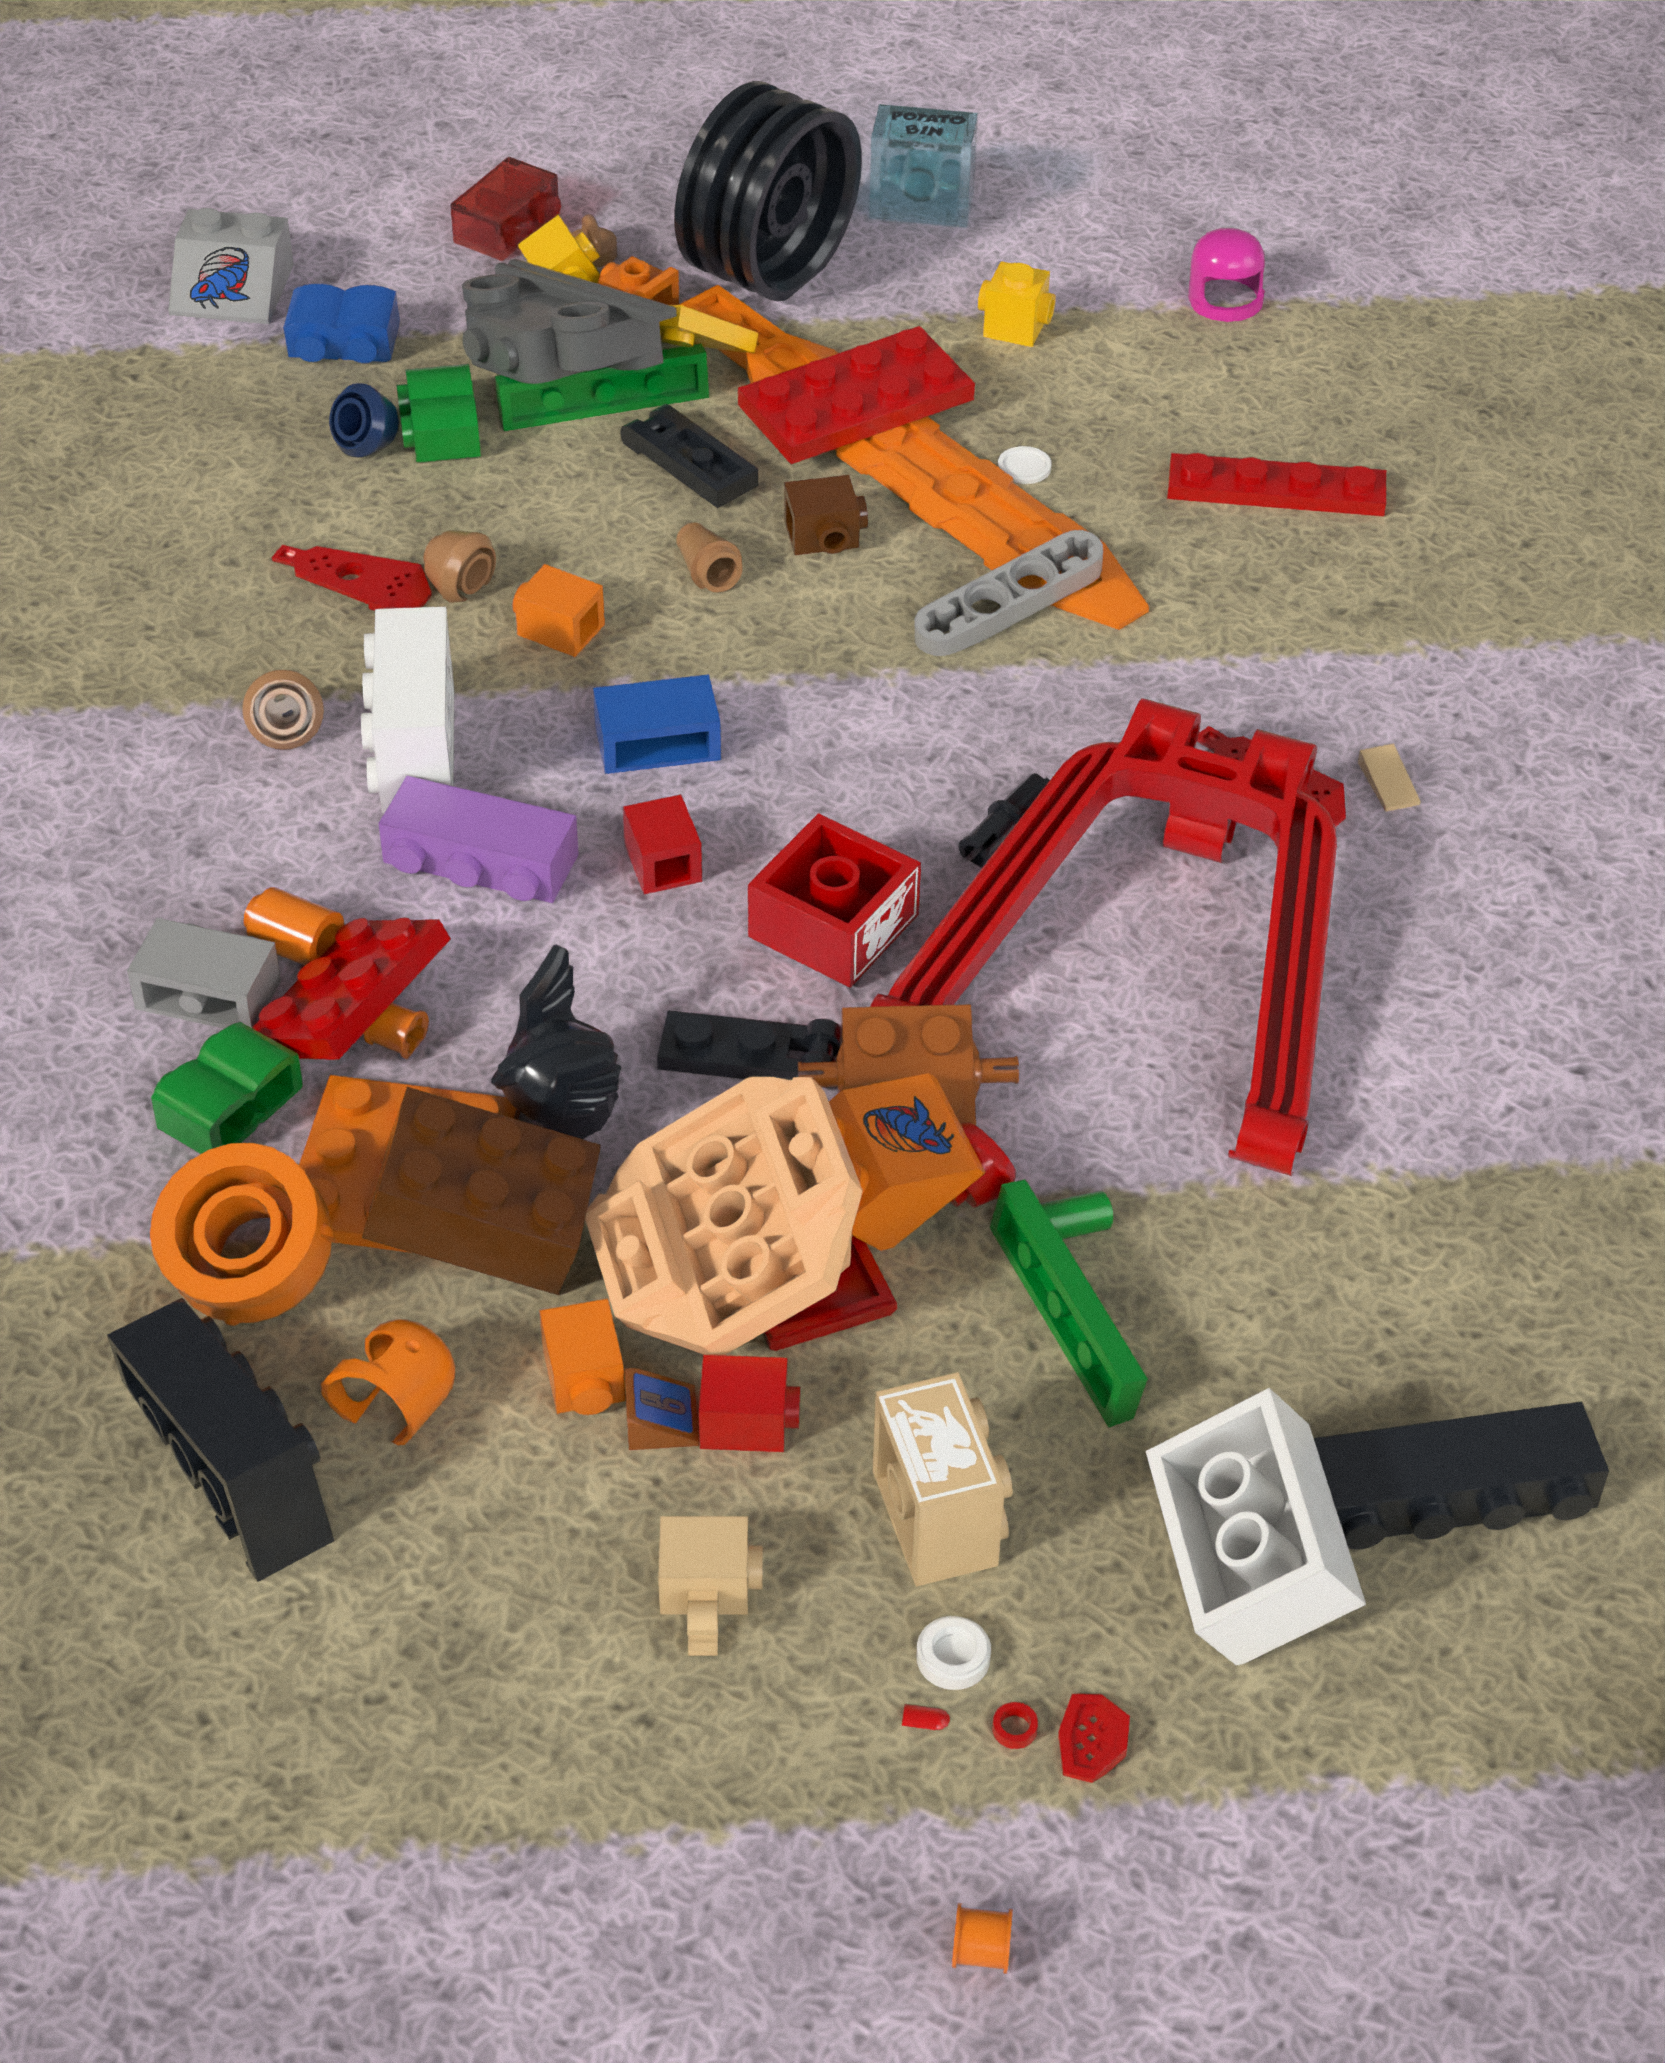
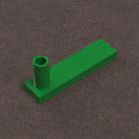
[495,343,709,431]
[989,1179,1148,1428]

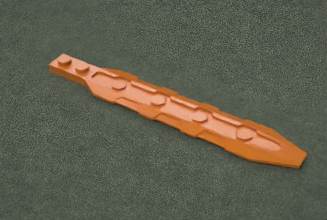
[679,285,1149,630]

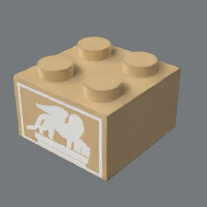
[873,1372,1013,1587]

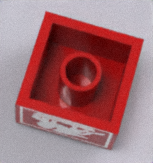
[748,813,921,988]

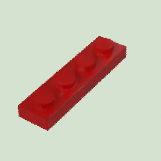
[1167,453,1387,516]

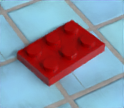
[252,917,451,1060]

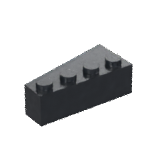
[107,1298,334,1582]

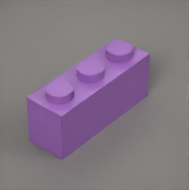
[378,776,579,903]

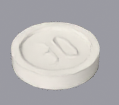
[998,446,1052,484]

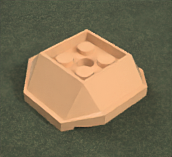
[585,1077,863,1355]

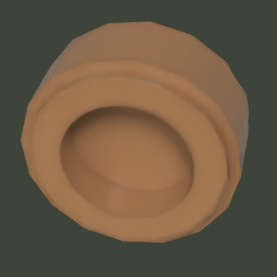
[573,214,617,268]

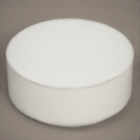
[916,1616,991,1690]

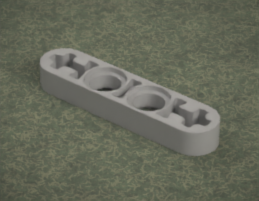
[914,530,1103,656]

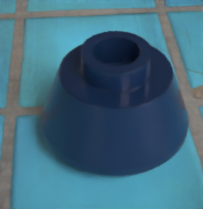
[329,383,399,458]

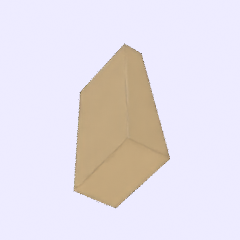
[1358,743,1421,812]

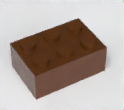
[362,1087,601,1295]

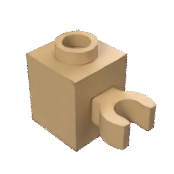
[658,1516,763,1656]

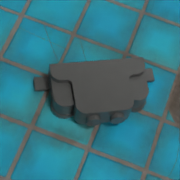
[462,259,677,384]

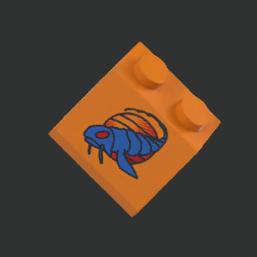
[828,1073,985,1251]

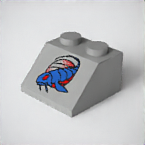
[168,208,294,324]

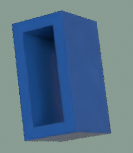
[593,674,721,774]

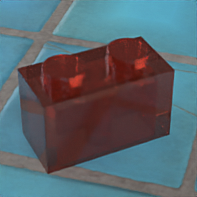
[450,156,561,261]

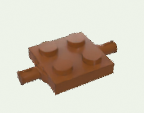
[798,1004,1019,1125]

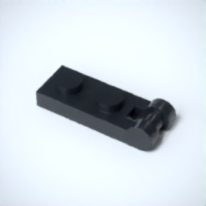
[620,404,758,509]
[657,1010,842,1088]

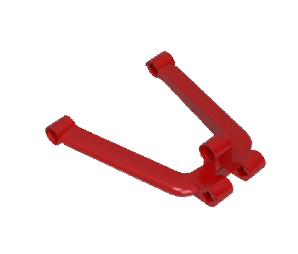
[870,698,1337,1176]

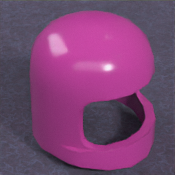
[1188,227,1265,322]

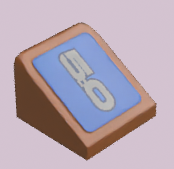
[624,1368,699,1450]

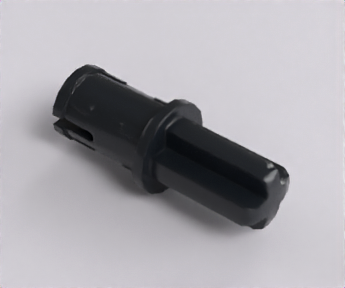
[959,773,1050,868]

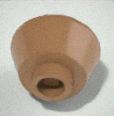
[423,530,496,603]
[243,670,324,750]

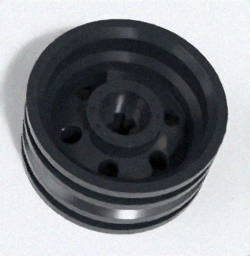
[674,81,862,302]

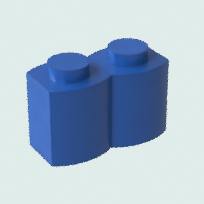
[283,284,400,363]

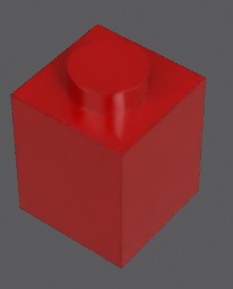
[623,794,702,894]
[699,1354,801,1452]

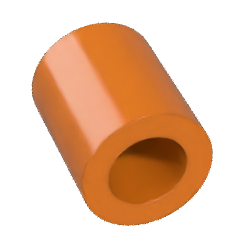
[243,887,344,966]

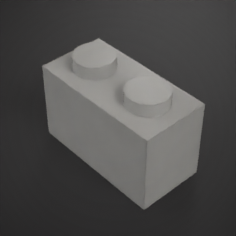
[127,918,281,1028]

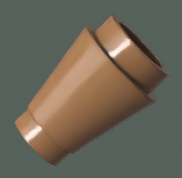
[676,522,743,593]

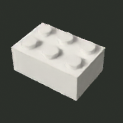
[361,607,454,813]
[1146,1388,1366,1665]

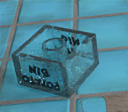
[869,104,978,228]

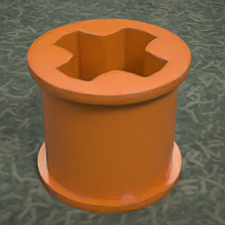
[364,1002,429,1059]
[952,1903,1013,1974]

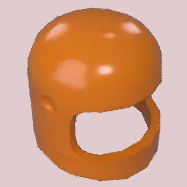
[321,1319,455,1446]

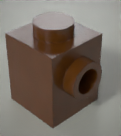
[784,475,868,555]

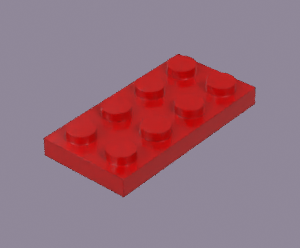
[738,326,975,464]

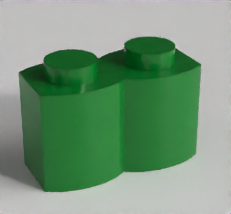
[396,364,481,462]
[151,1022,303,1154]

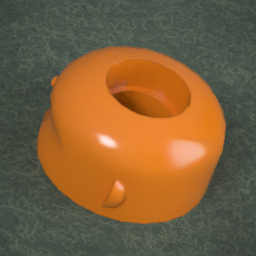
[150,1143,335,1326]

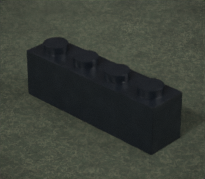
[1314,1401,1609,1550]

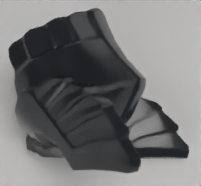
[491,944,622,1139]

